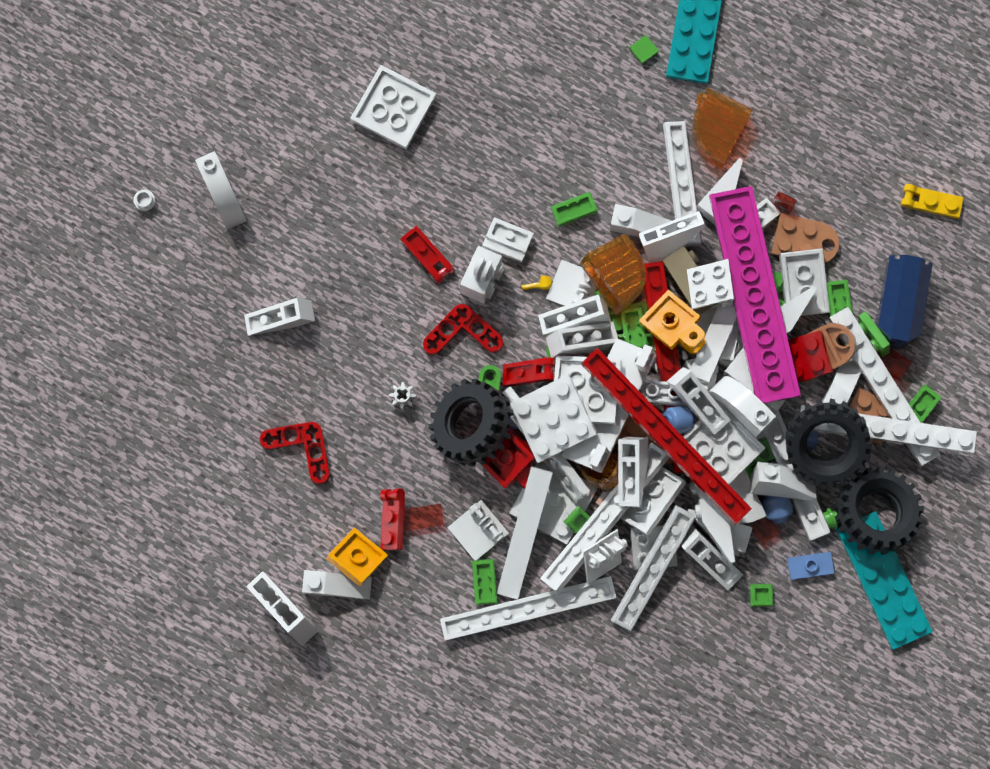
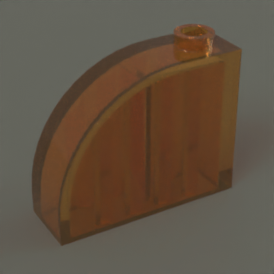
[691,87,753,170]
[579,233,646,315]

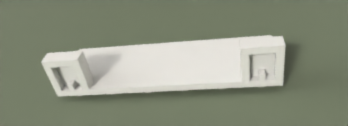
[562,339,656,473]

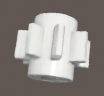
[389,382,416,410]

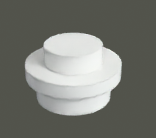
[134,190,155,211]

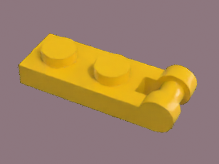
[900,184,963,219]

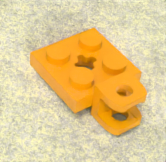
[639,290,706,354]

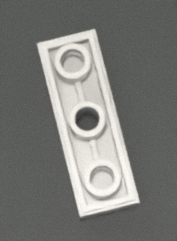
[641,380,708,407]

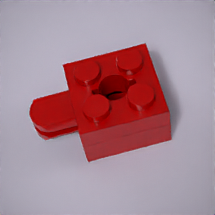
[481,427,536,489]

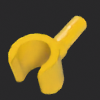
[521,276,552,290]

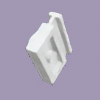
[482,217,534,263]

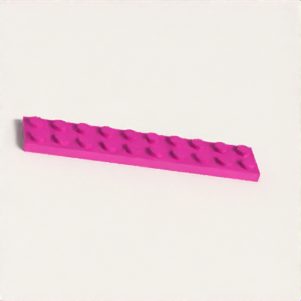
[709,186,801,404]

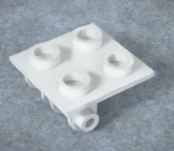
[687,259,734,309]
[546,260,601,306]
[447,500,509,561]
[630,525,677,570]
[583,529,628,584]

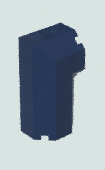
[875,255,933,350]

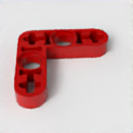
[423,304,503,355]
[259,422,330,484]

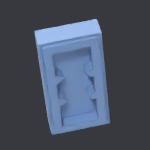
[787,552,834,580]

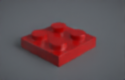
[788,330,833,383]

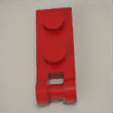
[400,225,456,284]
[502,357,556,387]
[380,488,405,551]

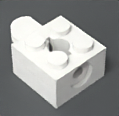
[460,246,504,303]

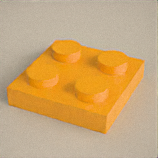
[326,527,388,587]

